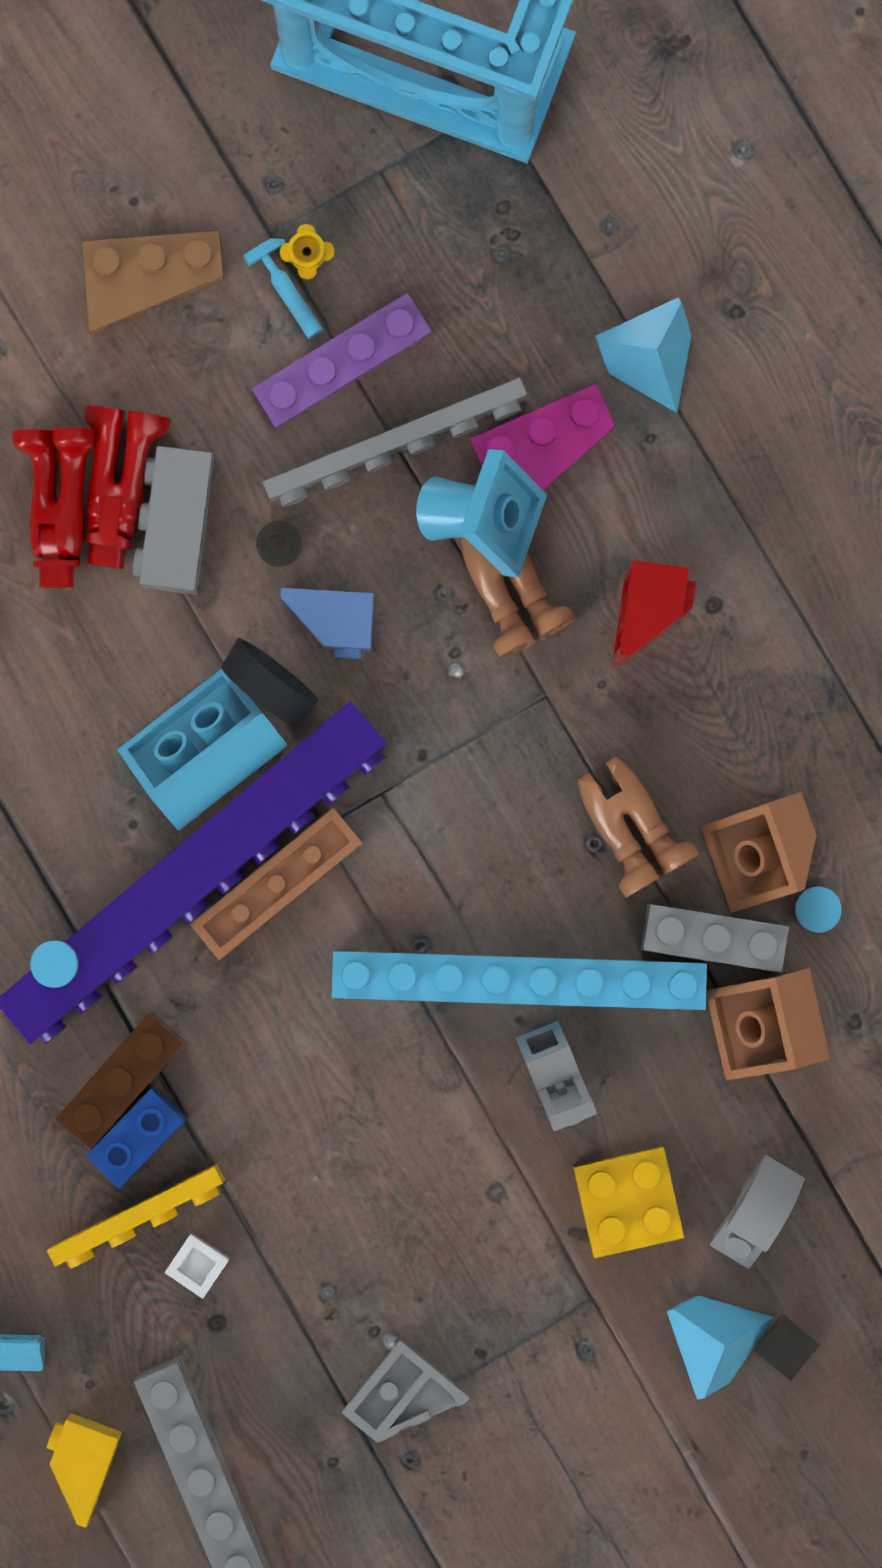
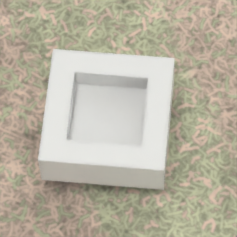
[165,1233,230,1299]

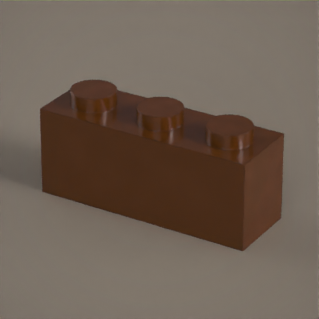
[55,1012,187,1150]

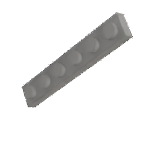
[263,378,527,507]

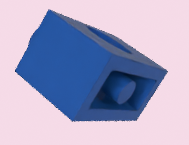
[86,1086,188,1189]

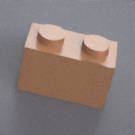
[706,968,831,1080]

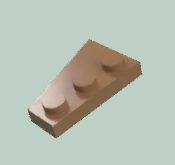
[82,231,224,335]

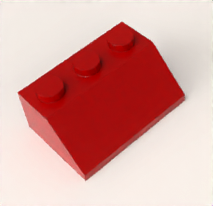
[612,560,696,666]

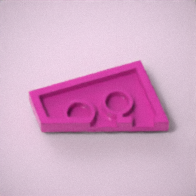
[470,384,615,491]

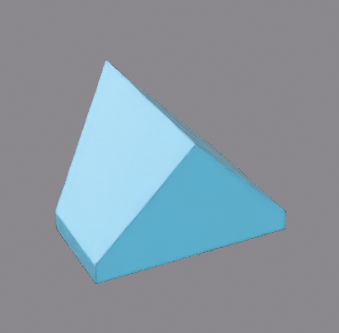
[595,298,692,413]
[667,1295,775,1400]

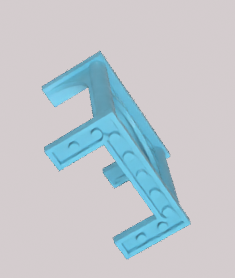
[261,0,576,164]

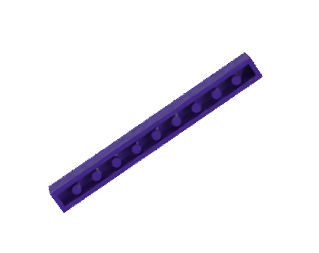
[0,701,387,1045]

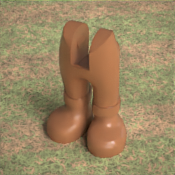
[460,538,576,658]
[577,756,699,898]

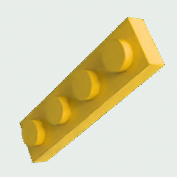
[47,1163,226,1269]

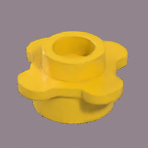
[279,224,335,280]

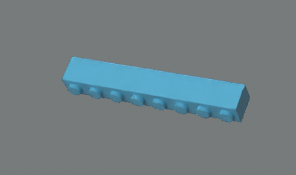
[332,951,707,1010]

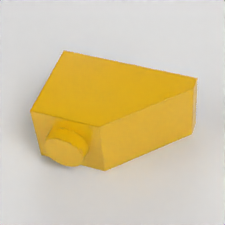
[46,1413,123,1528]

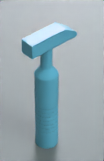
[243,238,323,339]

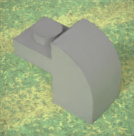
[515,1021,597,1131]
[709,1154,805,1269]

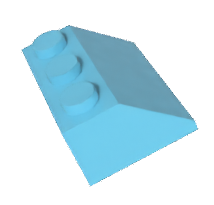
[117,669,288,831]

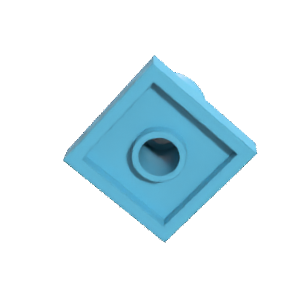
[416,449,547,577]

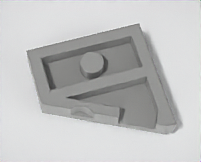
[341,1338,470,1443]

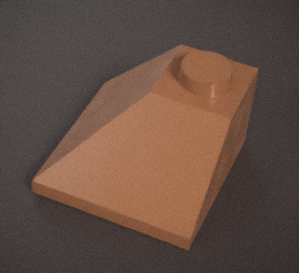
[700,792,817,913]

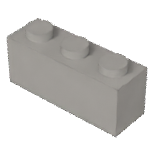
[133,446,215,595]
[640,904,789,973]

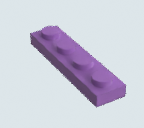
[251,293,432,430]

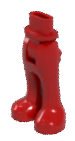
[84,405,171,569]
[12,427,95,588]

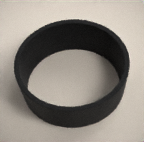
[221,638,318,725]

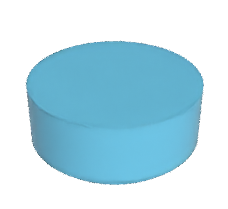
[794,886,842,933]
[30,941,79,988]

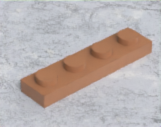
[190,807,363,961]

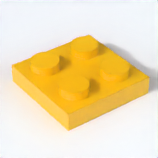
[573,1146,684,1258]

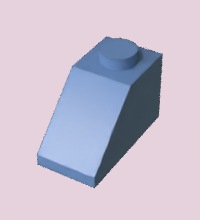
[280,588,374,660]

